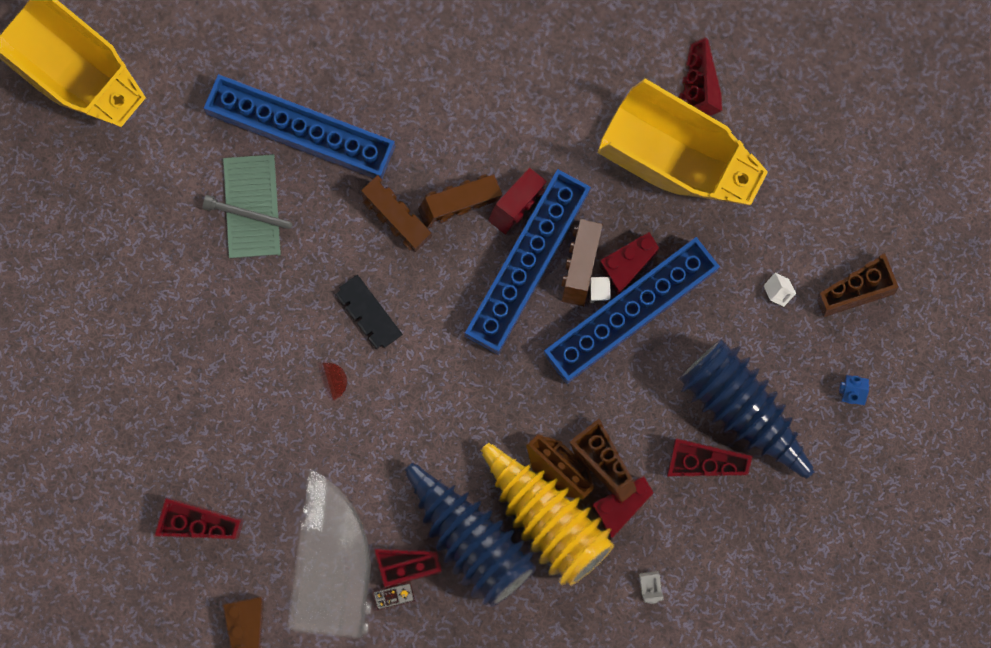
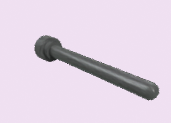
[203,195,293,229]

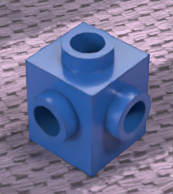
[839,375,869,405]

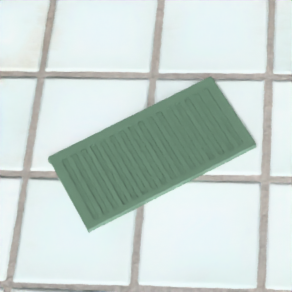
[223,154,281,258]

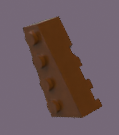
[570,419,637,503]

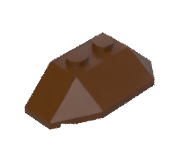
[526,434,595,500]

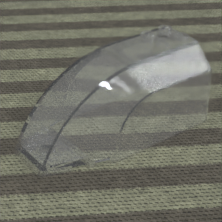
[288,470,371,639]

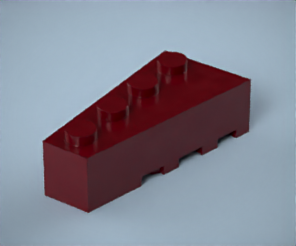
[666,438,753,477]
[155,498,244,539]

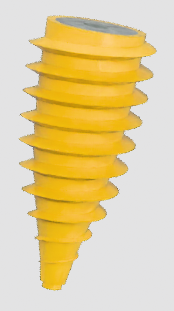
[481,443,614,585]

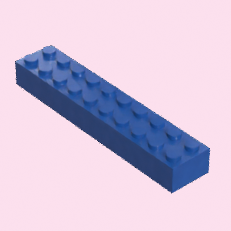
[204,74,395,179]
[465,169,591,355]
[543,237,720,384]

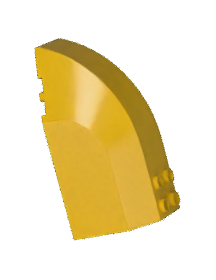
[0,0,146,127]
[597,79,768,205]

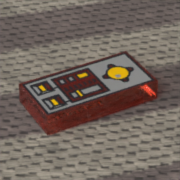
[373,582,415,611]

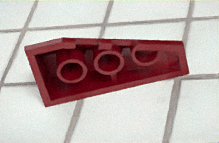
[678,37,722,116]

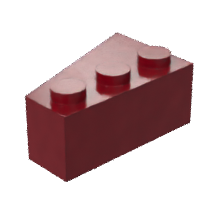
[488,168,547,235]
[599,232,659,295]
[592,476,653,540]
[374,549,442,588]

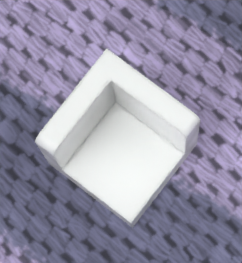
[764,273,796,307]
[590,277,610,303]

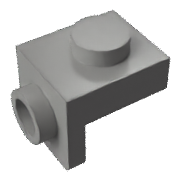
[639,571,663,604]

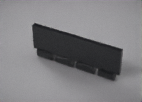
[335,274,403,349]

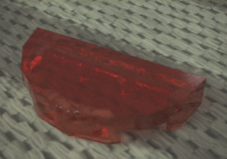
[323,363,348,400]

